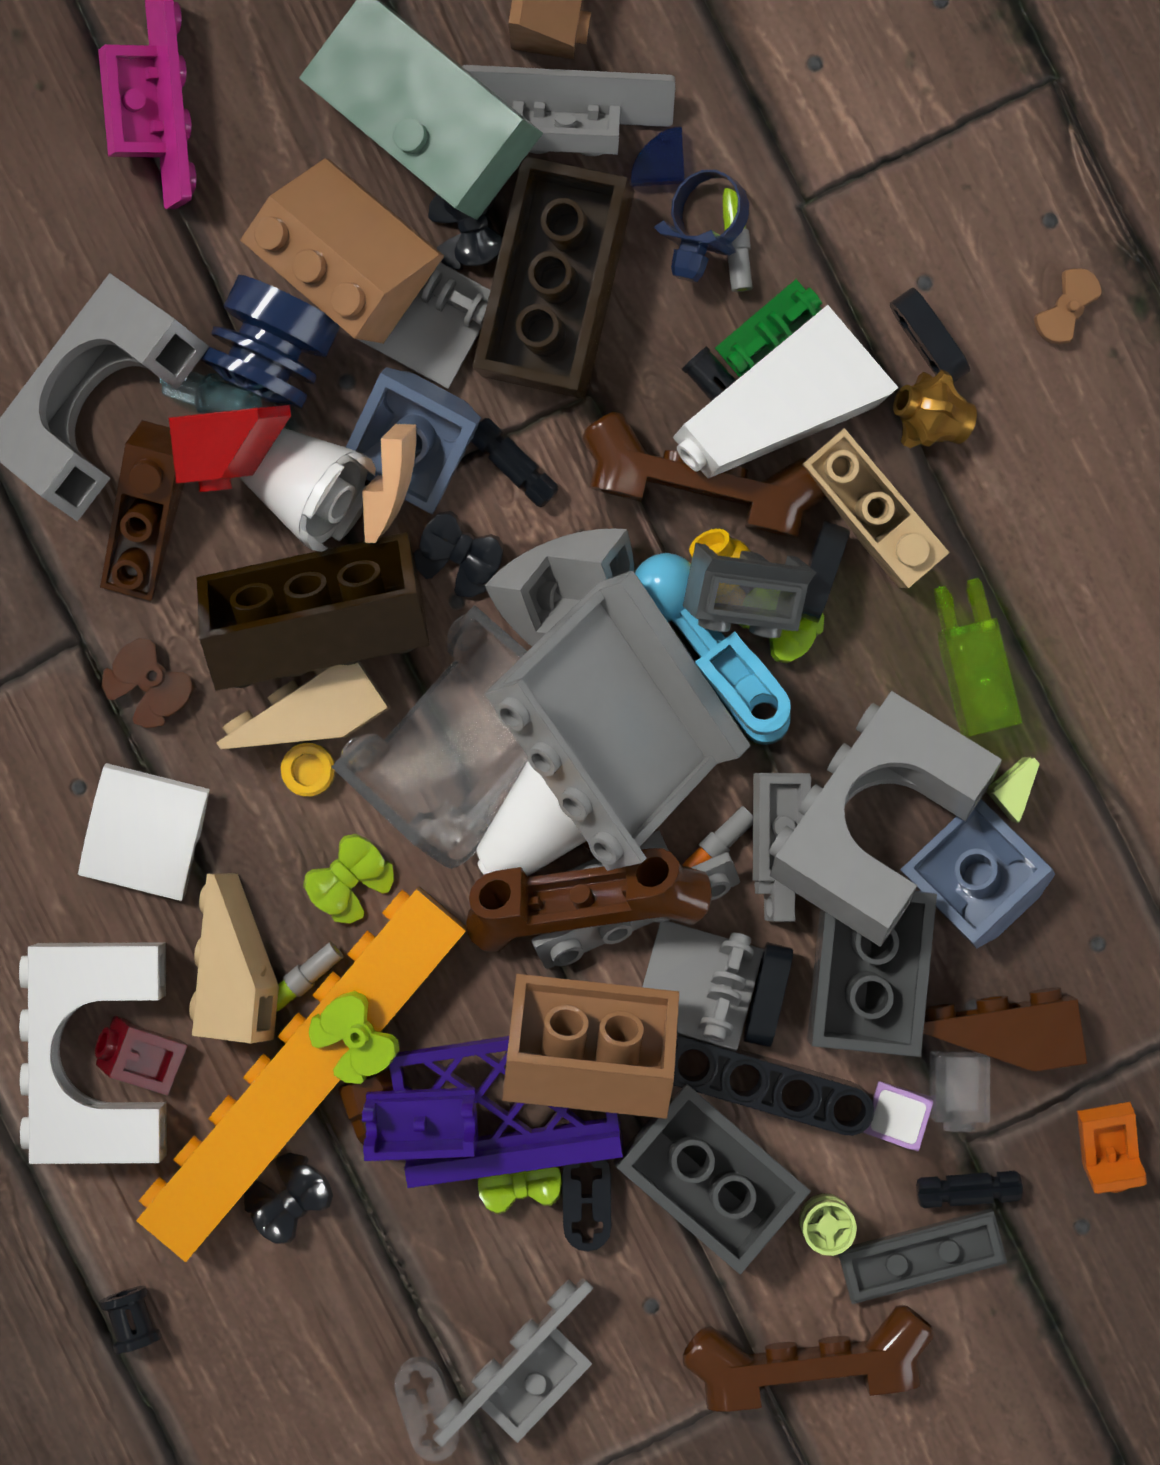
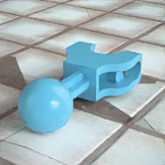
[635,553,791,745]

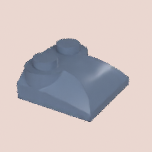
[346,367,481,514]
[900,799,1055,949]

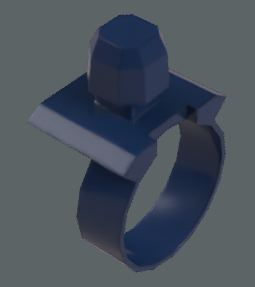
[654,170,749,282]

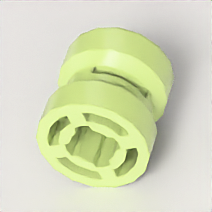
[799,1193,857,1256]

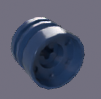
[200,275,340,409]

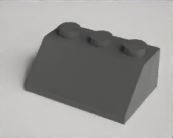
[807,891,937,1057]
[613,1084,811,1275]

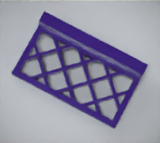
[389,1036,624,1188]

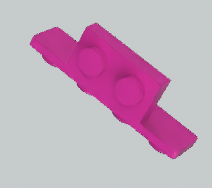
[98,0,197,209]

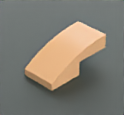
[362,424,416,543]

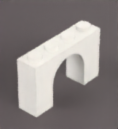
[19,942,167,1164]

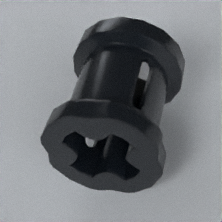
[99,1285,162,1354]

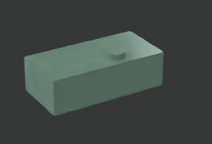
[299,0,543,220]

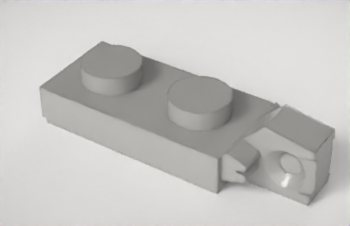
[753,773,811,922]

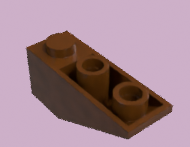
[100,420,185,601]
[923,987,1087,1072]

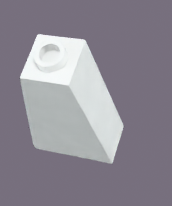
[673,305,898,479]

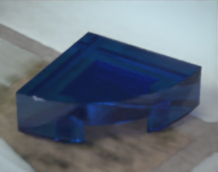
[631,127,685,187]

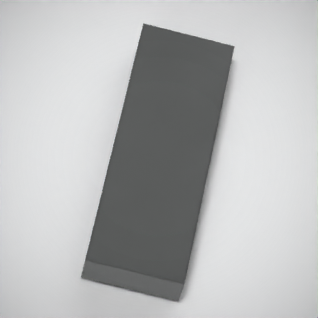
[838,1208,1007,1304]

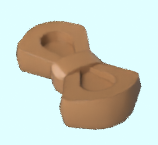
[1034,268,1102,345]

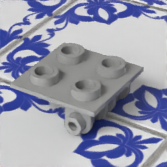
[357,263,490,389]
[642,921,764,1051]

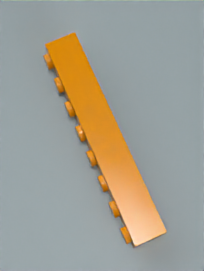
[136,886,467,1262]

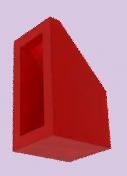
[169,405,291,492]

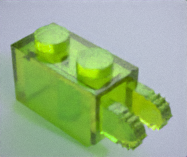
[934,578,1023,736]

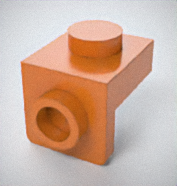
[1077,1102,1147,1194]

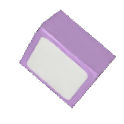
[863,1081,933,1152]

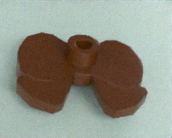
[102,638,194,728]

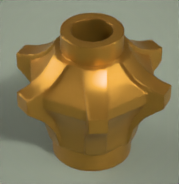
[893,369,977,448]

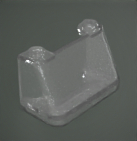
[332,605,528,869]

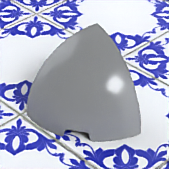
[485,528,634,647]

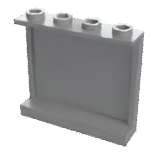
[484,571,751,871]

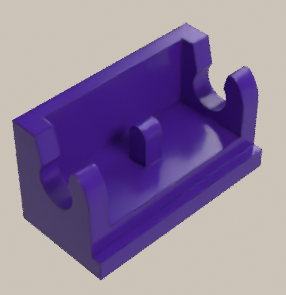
[362,1087,478,1161]

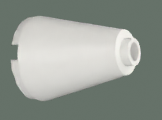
[239,428,376,552]
[476,761,586,877]

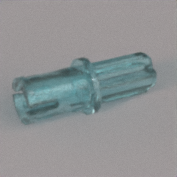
[159,371,262,414]

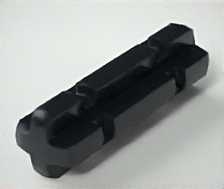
[471,418,558,507]
[916,1171,1023,1208]

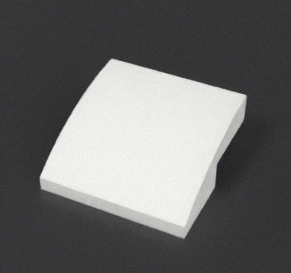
[78,763,210,901]

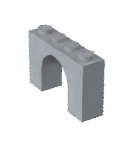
[0,273,209,522]
[769,691,1002,947]

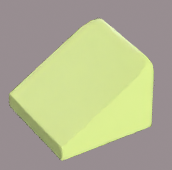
[986,757,1040,823]

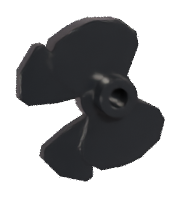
[428,194,503,271]
[414,511,504,598]
[244,1153,333,1244]

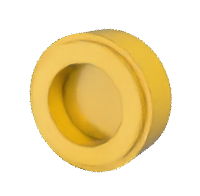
[281,743,336,796]

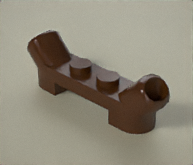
[582,412,827,538]
[466,848,712,952]
[682,1305,934,1412]

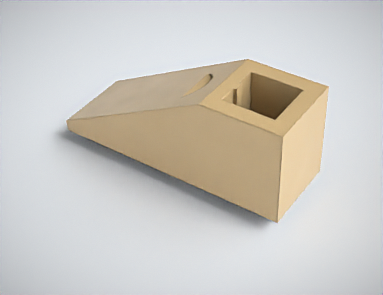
[802,428,950,588]
[216,661,391,749]
[189,873,279,1043]

